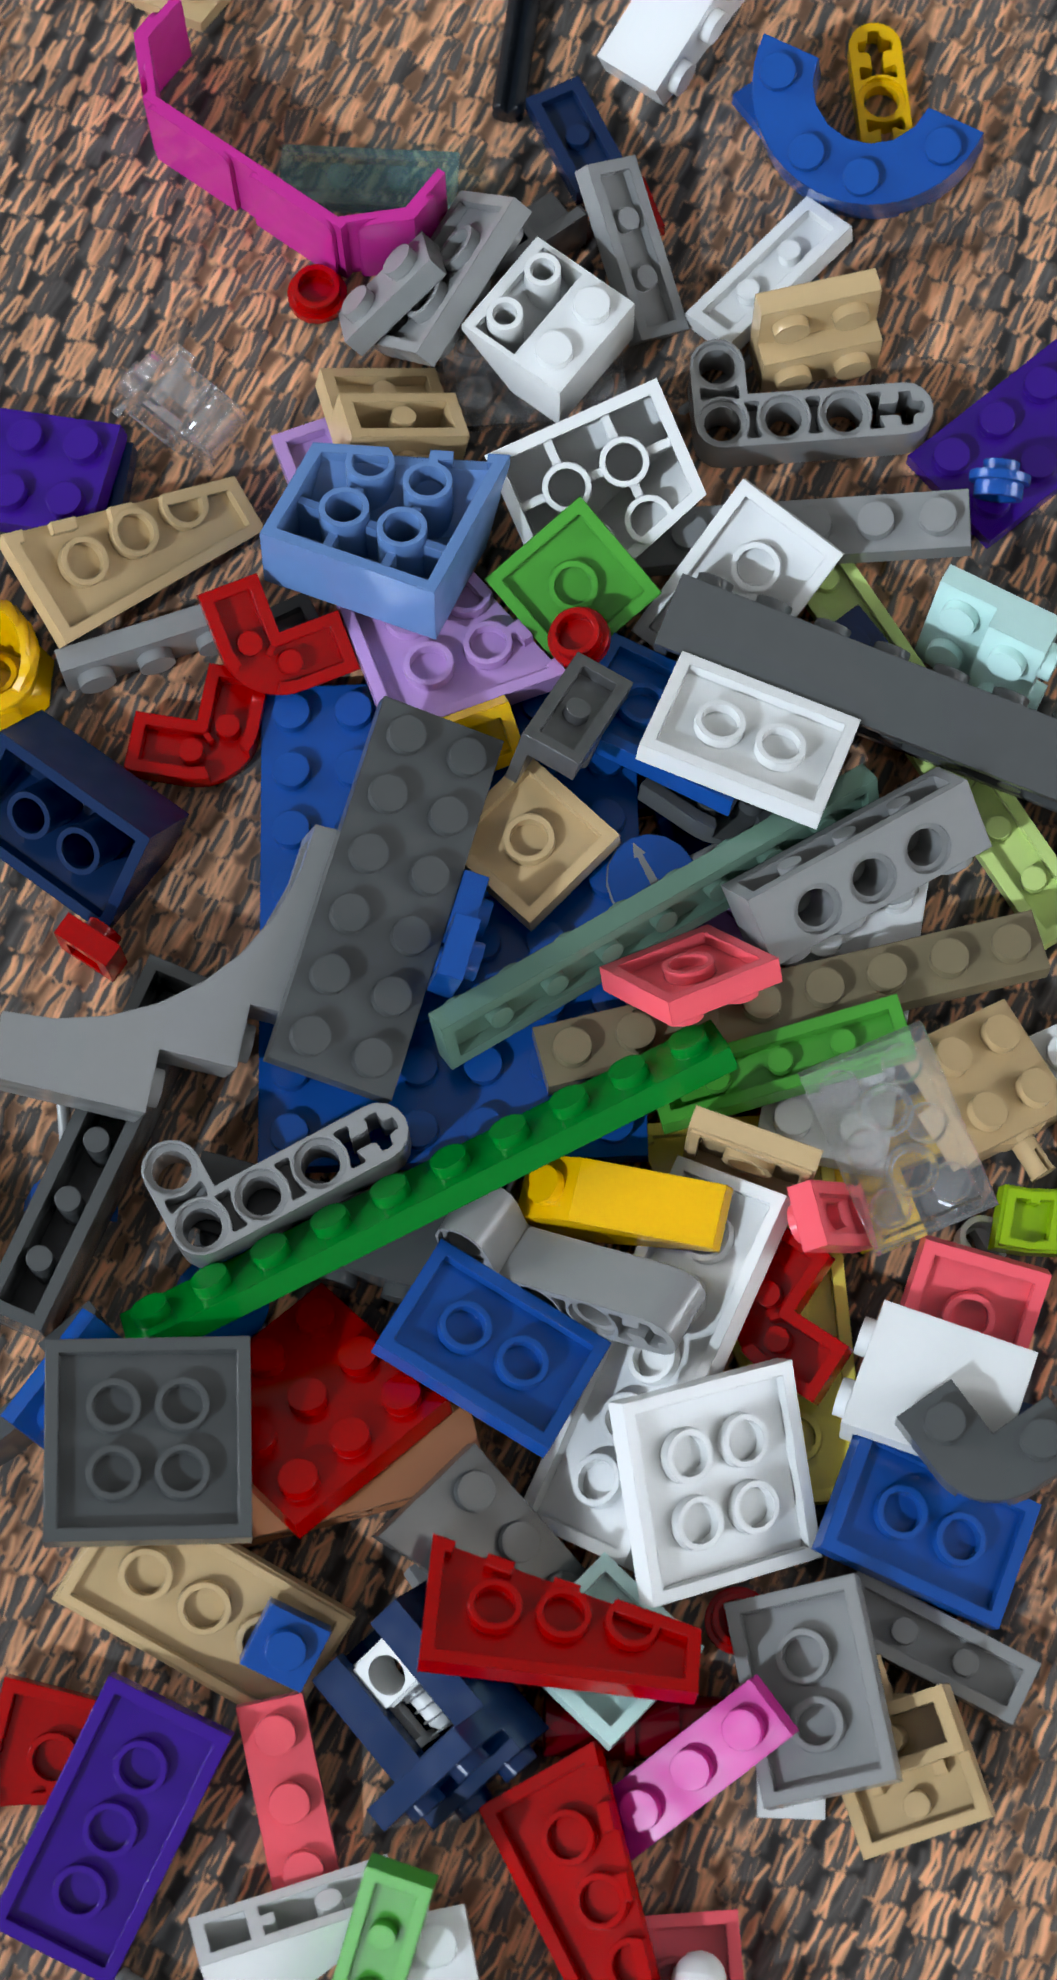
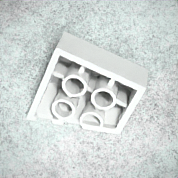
[484,378,706,559]

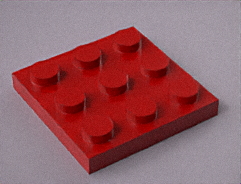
[250,1283,453,1539]

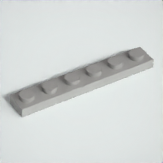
[635,489,972,576]

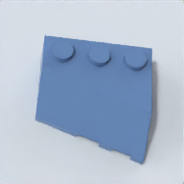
[259,442,510,640]

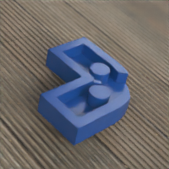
[426,869,494,999]

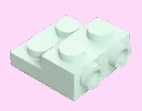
[914,564,1057,710]

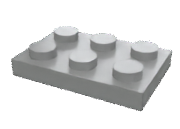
[372,190,532,367]
[724,1573,903,1811]

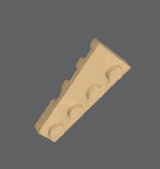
[0,476,264,649]

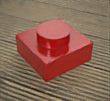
[54,912,128,982]

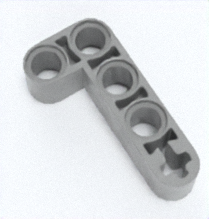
[687,339,934,468]
[141,1103,412,1268]
[435,1187,706,1355]

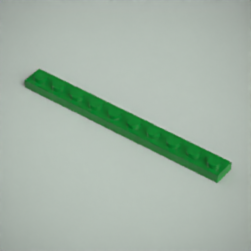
[119,1019,739,1338]

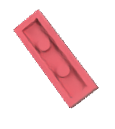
[235,1690,340,1891]

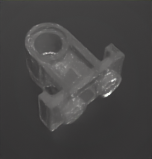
[111,342,248,471]

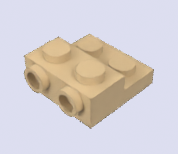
[749,268,883,393]

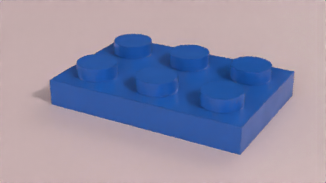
[595,632,738,816]
[371,1238,611,1458]
[811,1435,1041,1631]

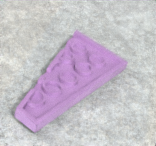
[271,418,566,717]

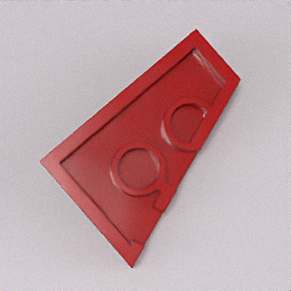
[0,1674,98,1807]

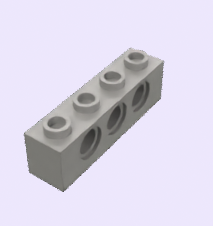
[721,767,992,965]

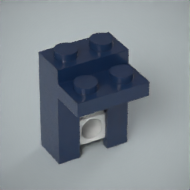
[312,1580,549,1832]

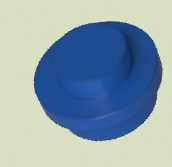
[969,458,1031,503]

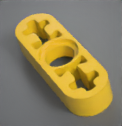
[847,23,913,144]

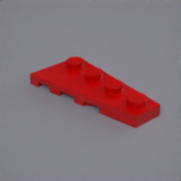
[417,1533,702,1705]
[478,1741,661,1980]

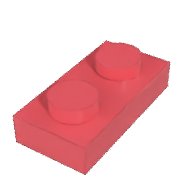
[786,1180,877,1254]

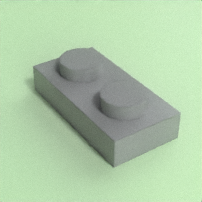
[338,231,447,356]

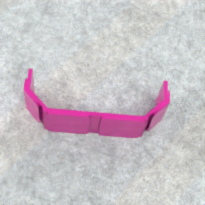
[133,0,448,279]

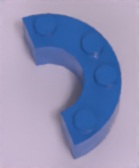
[752,33,984,219]

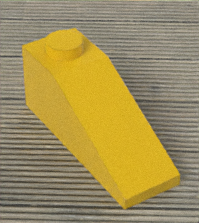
[518,1156,733,1253]

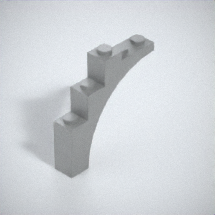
[0,824,337,1123]

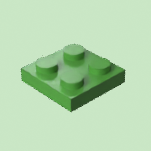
[485,496,662,669]

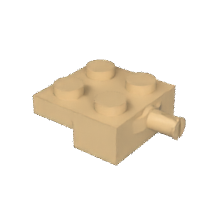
[315,368,470,460]
[904,999,1057,1183]
[842,1654,996,1860]

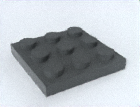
[43,1336,252,1548]

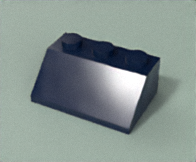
[0,710,189,928]

